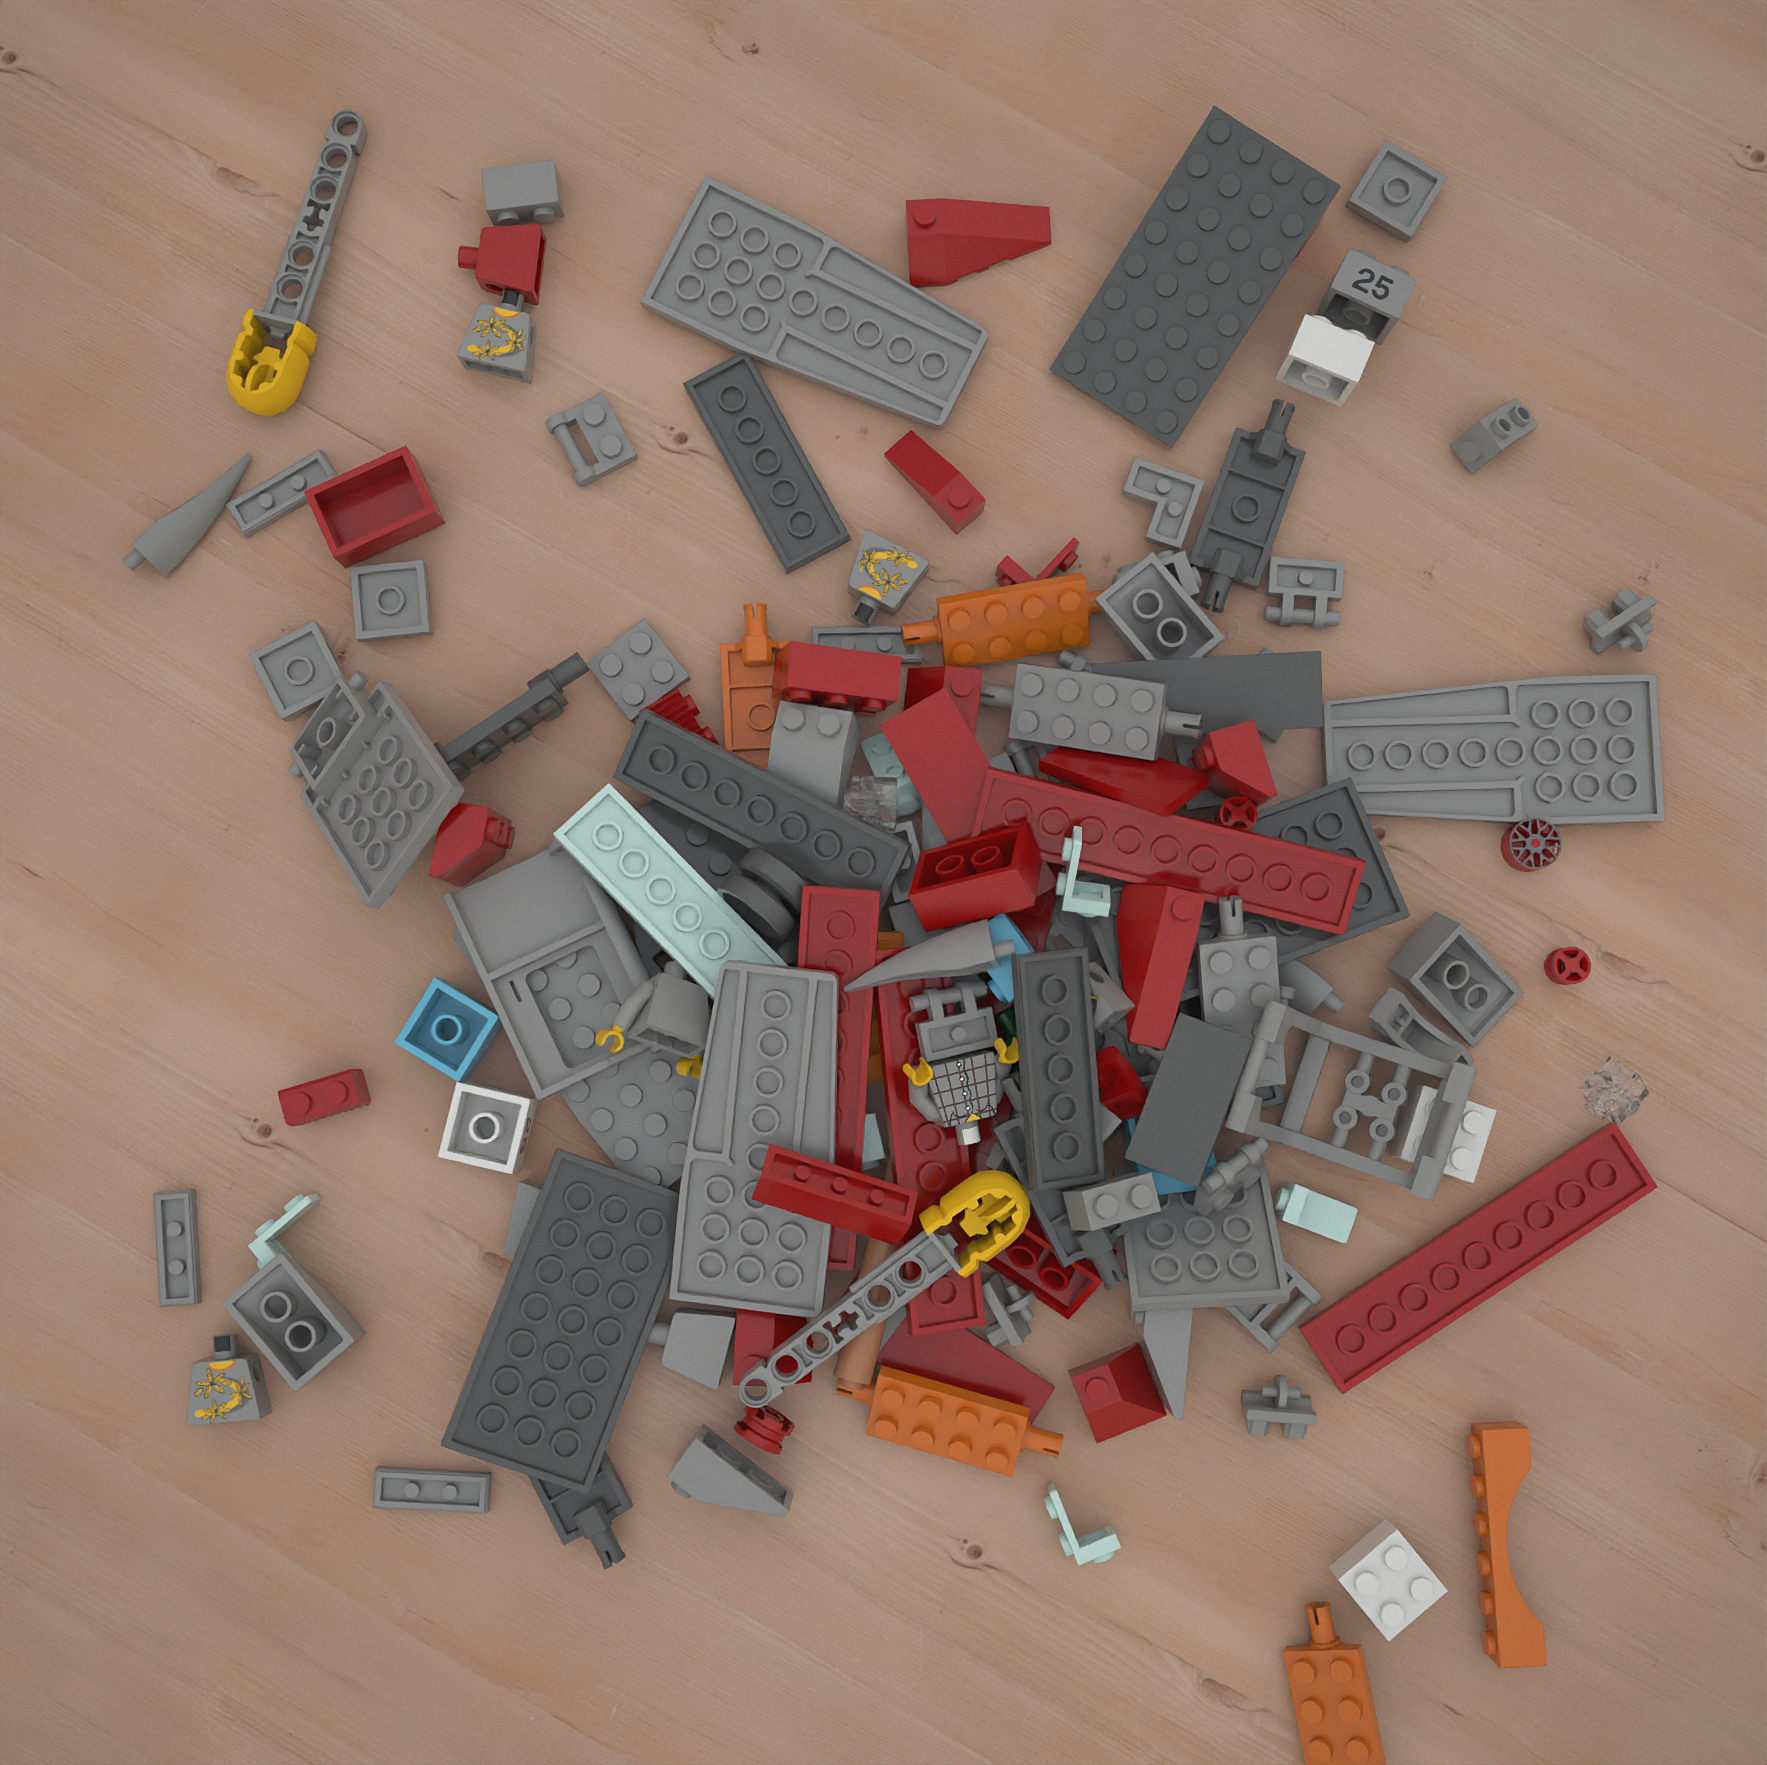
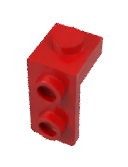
[995,538,1080,587]

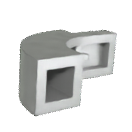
[1368,986,1475,1083]

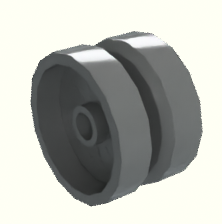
[717,847,807,942]

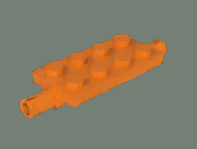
[901,573,1106,668]
[720,603,794,770]
[836,1365,1064,1477]
[1283,1601,1386,1765]

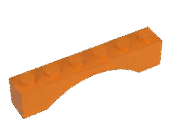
[1467,1421,1547,1668]

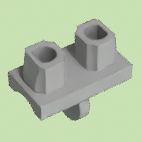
[1583,588,1657,655]
[982,1272,1036,1348]
[1241,1375,1317,1439]

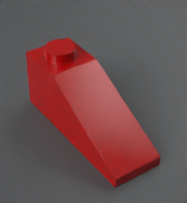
[884,430,986,535]

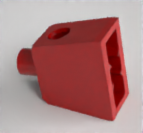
[458,224,547,305]

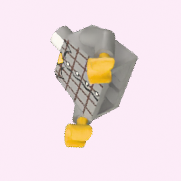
[595,961,712,1079]
[903,1037,1019,1145]

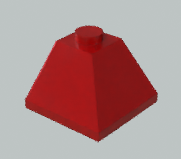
[1068,1343,1167,1443]

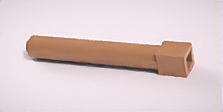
[833,1139,900,1390]

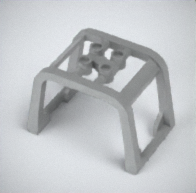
[1225,1000,1478,1202]

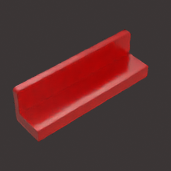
[752,1144,918,1246]

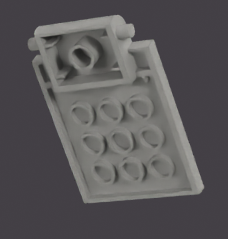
[288,670,465,909]

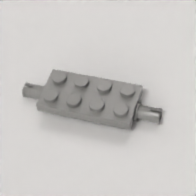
[979,663,1204,760]
[1196,896,1286,1100]

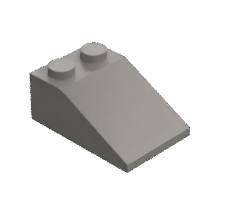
[1095,552,1225,661]
[767,701,861,808]
[1385,911,1524,1048]
[222,1252,366,1392]
[1128,1301,1193,1420]
[667,1424,793,1517]

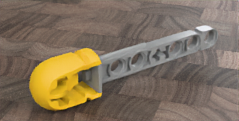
[226,109,367,416]
[738,1169,1030,1408]

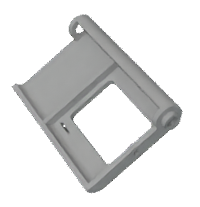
[443,840,663,1100]

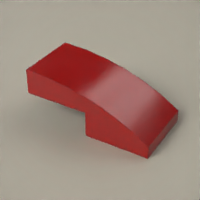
[1096,1045,1149,1122]

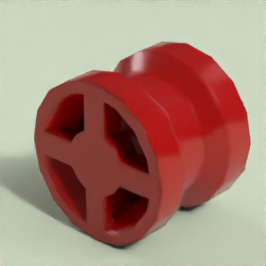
[1214,796,1258,831]
[1544,947,1591,985]

